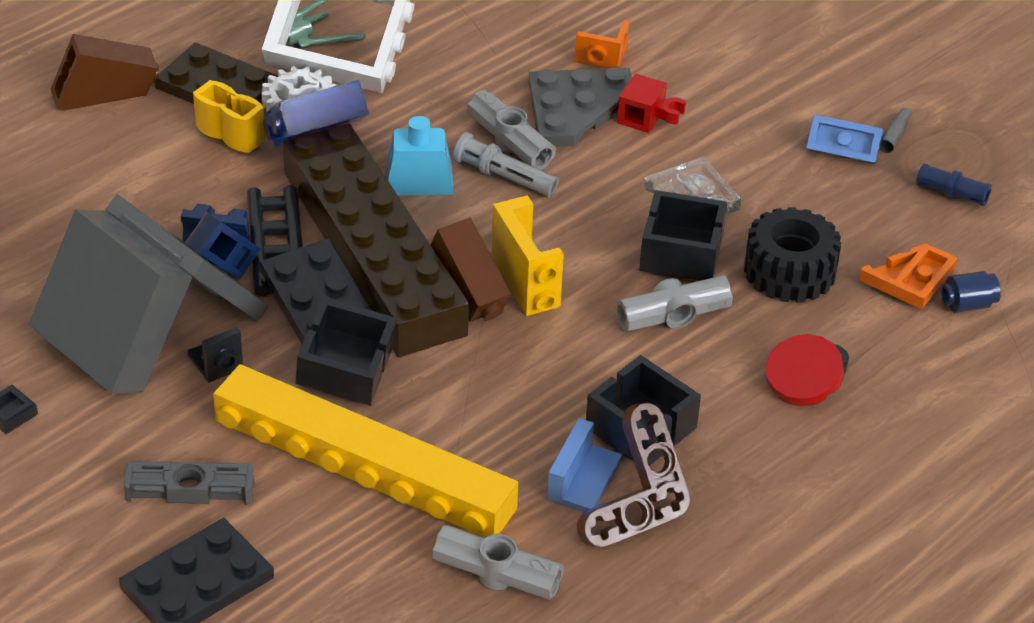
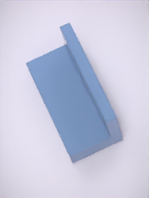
[806,114,884,164]
[547,418,622,512]

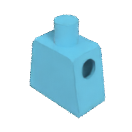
[385,116,454,195]

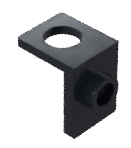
[188,327,243,383]

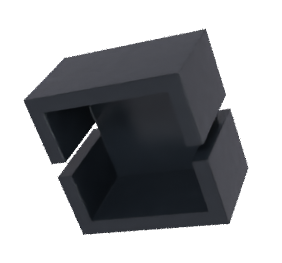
[639,190,727,281]
[296,296,397,406]
[586,355,701,466]

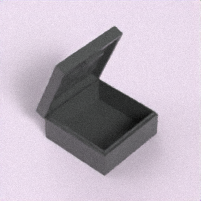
[28,194,269,393]

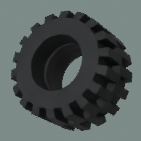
[744,207,842,303]

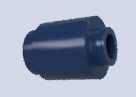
[941,271,1001,313]

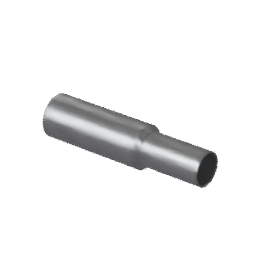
[879,108,912,153]

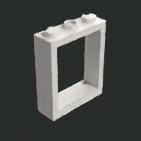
[262,0,415,93]

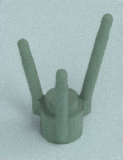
[286,0,366,49]

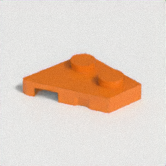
[859,243,958,309]

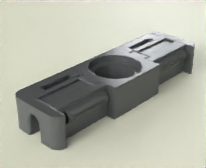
[124,461,255,505]

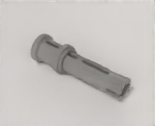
[453,132,559,198]

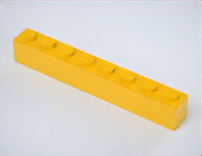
[213,364,519,538]

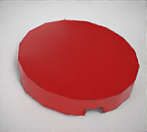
[766,334,844,406]

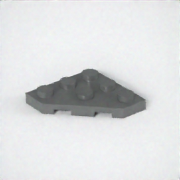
[528,67,632,147]

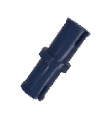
[916,163,992,206]

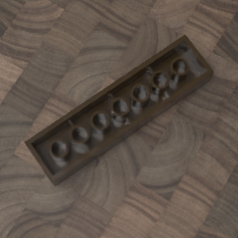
[283,123,469,358]

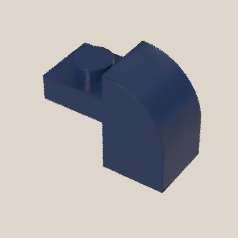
[185,212,261,279]

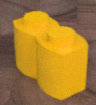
[193,80,265,153]

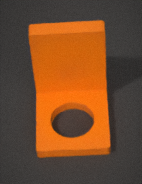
[574,20,629,68]

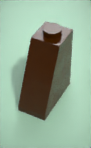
[51,34,159,111]
[430,217,511,322]

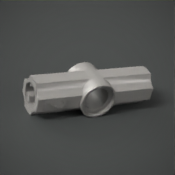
[467,89,556,170]
[615,275,733,332]
[432,525,564,600]

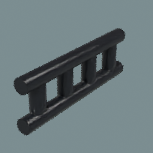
[247,185,303,297]

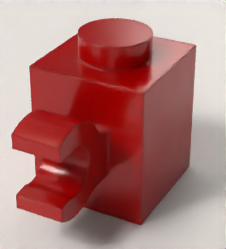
[617,73,686,133]

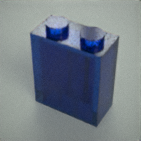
[263,80,370,148]

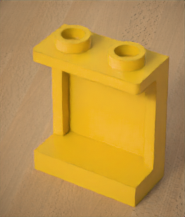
[491,195,564,316]

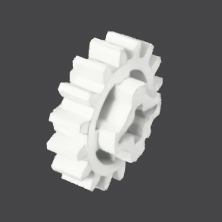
[261,66,337,126]

